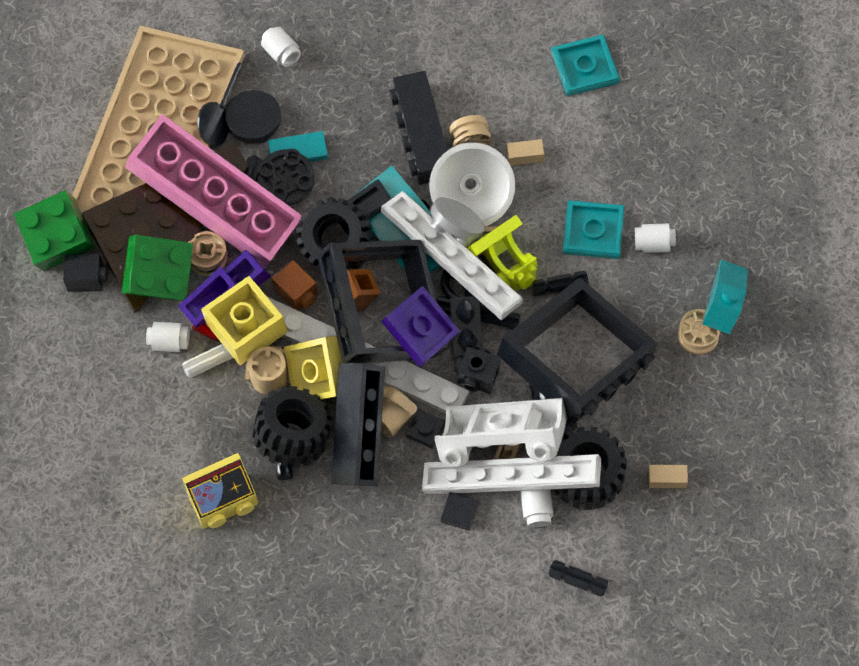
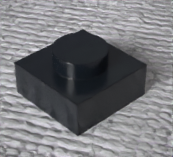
[406,409,445,449]

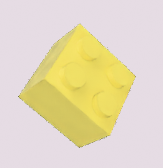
[201,276,288,365]

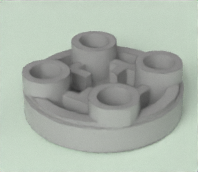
[430,197,485,247]

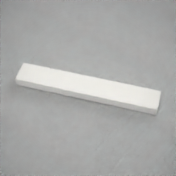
[381,191,523,320]
[422,455,601,494]

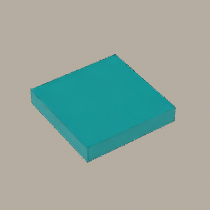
[551,34,620,97]
[563,200,625,259]

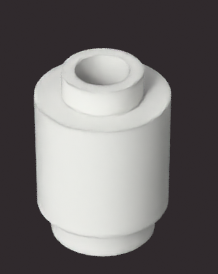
[261,27,301,67]
[635,223,676,253]
[146,322,190,352]
[520,489,554,528]

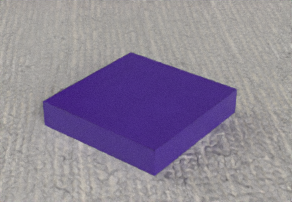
[381,286,460,367]

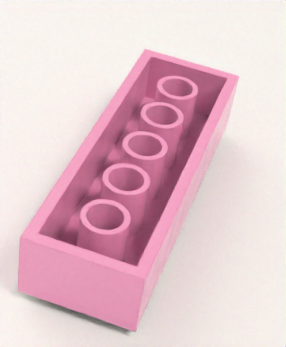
[125,114,302,269]

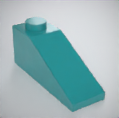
[702,259,748,334]

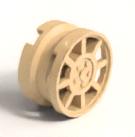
[449,115,492,147]
[188,231,228,276]
[678,309,721,355]

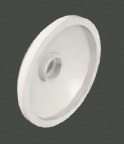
[429,142,515,226]

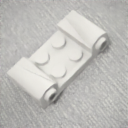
[434,398,567,467]

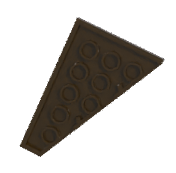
[82,142,248,313]

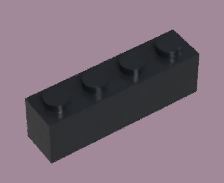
[389,71,447,185]
[331,363,385,487]

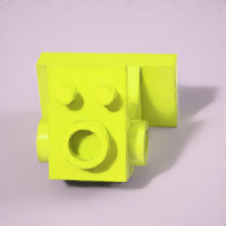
[467,215,538,292]

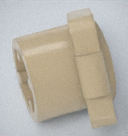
[245,345,290,395]
[381,385,417,438]

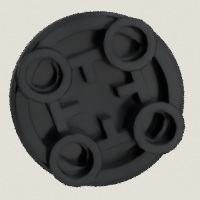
[225,90,281,144]
[258,149,315,206]

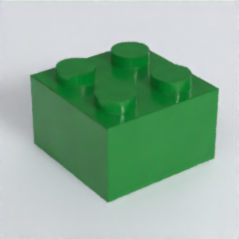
[13,190,96,271]
[122,235,194,301]

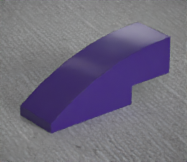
[178,250,271,328]

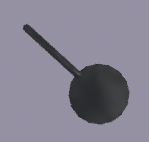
[197,62,242,146]

